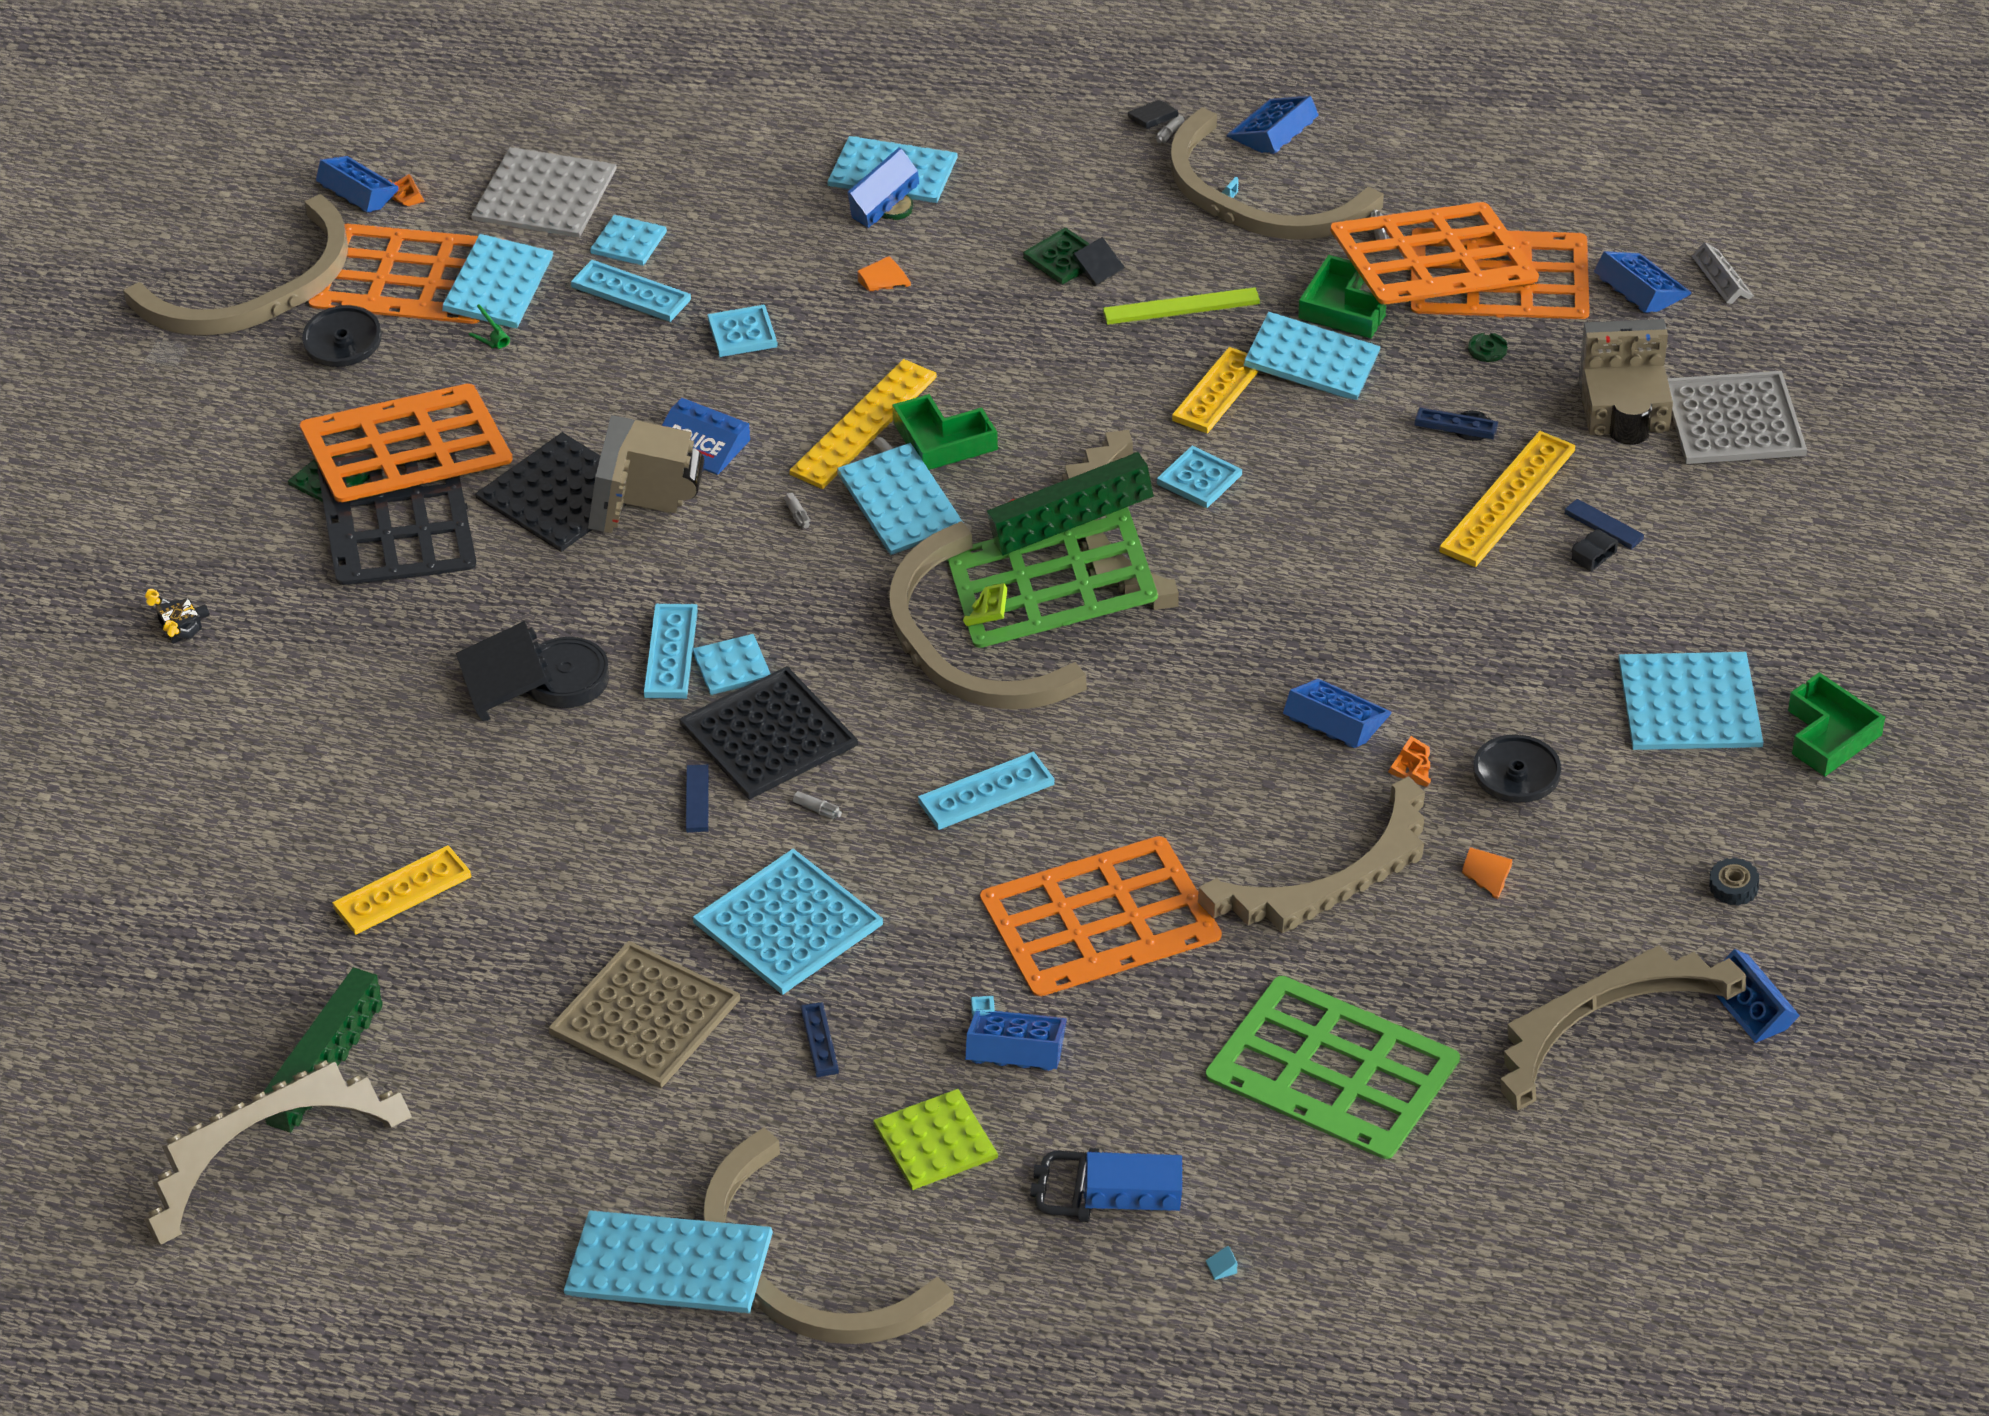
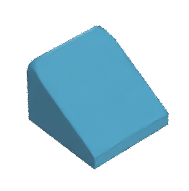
[1221,177,1238,198]
[1206,1246,1237,1280]

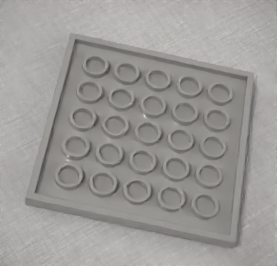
[471,147,616,238]
[1668,371,1807,464]

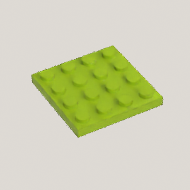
[874,1089,998,1190]

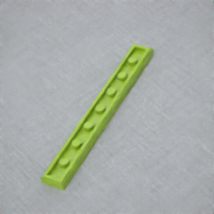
[1103,287,1260,325]

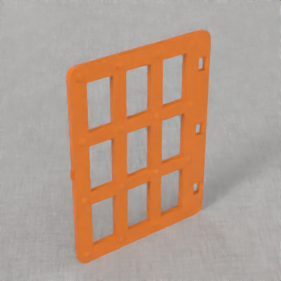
[1330,202,1539,304]
[309,224,506,324]
[1411,228,1590,319]
[300,384,513,502]
[980,836,1222,996]

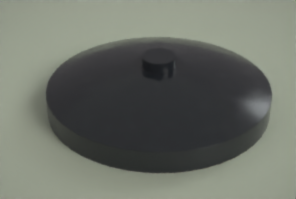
[302,305,382,367]
[1473,734,1561,803]

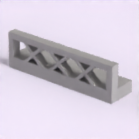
[1692,242,1754,304]

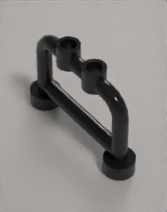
[1030,1148,1100,1222]

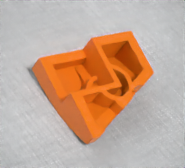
[388,174,425,206]
[857,256,911,291]
[1388,736,1431,787]
[1462,847,1512,899]

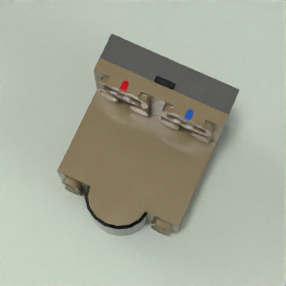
[1578,319,1673,445]
[588,415,705,533]

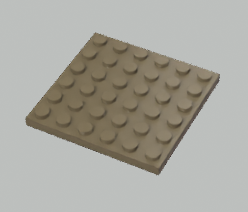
[548,941,740,1089]

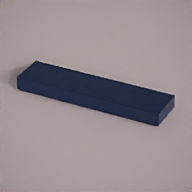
[1415,407,1498,440]
[1564,499,1644,550]
[686,764,709,833]
[800,1002,839,1077]

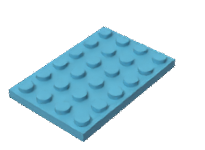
[828,136,957,203]
[443,234,553,328]
[1244,312,1380,400]
[838,443,963,555]

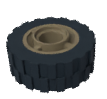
[1709,858,1759,906]

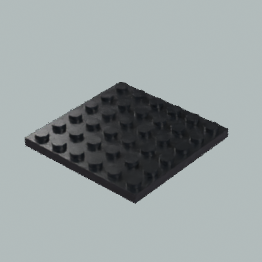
[475,432,627,552]
[679,666,858,800]

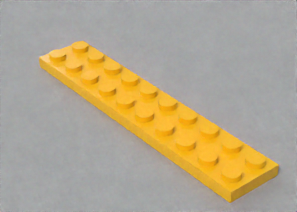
[789,359,936,489]
[1439,431,1575,567]

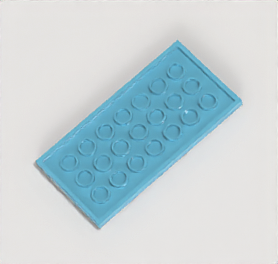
[564,1210,773,1313]

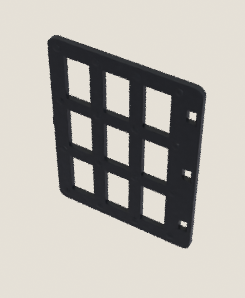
[317,448,477,585]

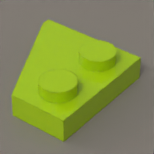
[963,583,1007,626]

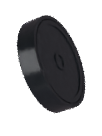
[528,637,609,708]

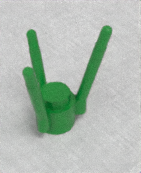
[469,304,510,349]

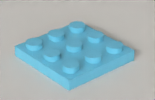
[590,215,667,266]
[707,305,777,357]
[1157,446,1242,508]
[693,634,771,695]

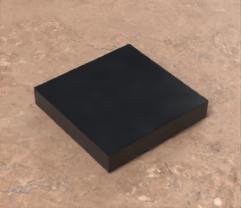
[1127,100,1179,129]
[1072,237,1125,286]

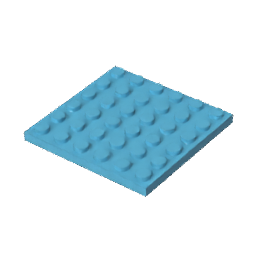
[1618,652,1763,750]
[693,849,883,995]

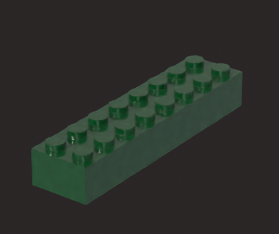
[987,452,1154,556]
[264,967,383,1133]

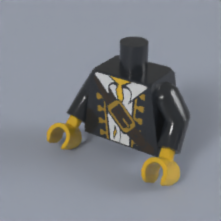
[145,589,210,644]

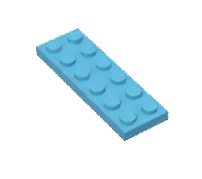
[571,260,691,322]
[644,604,698,699]
[918,751,1054,830]

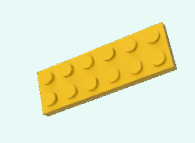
[1172,347,1259,434]
[332,845,471,935]

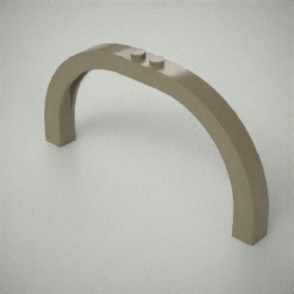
[1171,107,1384,240]
[123,194,348,335]
[890,521,1087,709]
[704,1127,954,1344]

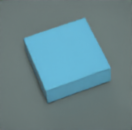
[971,996,995,1017]

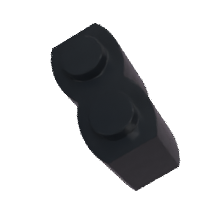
[1571,529,1618,572]

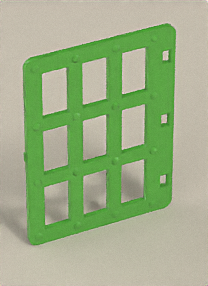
[948,507,1158,648]
[1206,976,1460,1159]

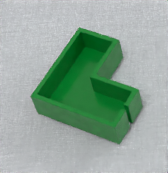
[1298,255,1386,339]
[892,394,998,470]
[1788,672,1885,777]

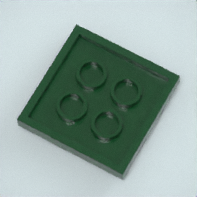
[1023,227,1090,285]
[288,454,370,502]

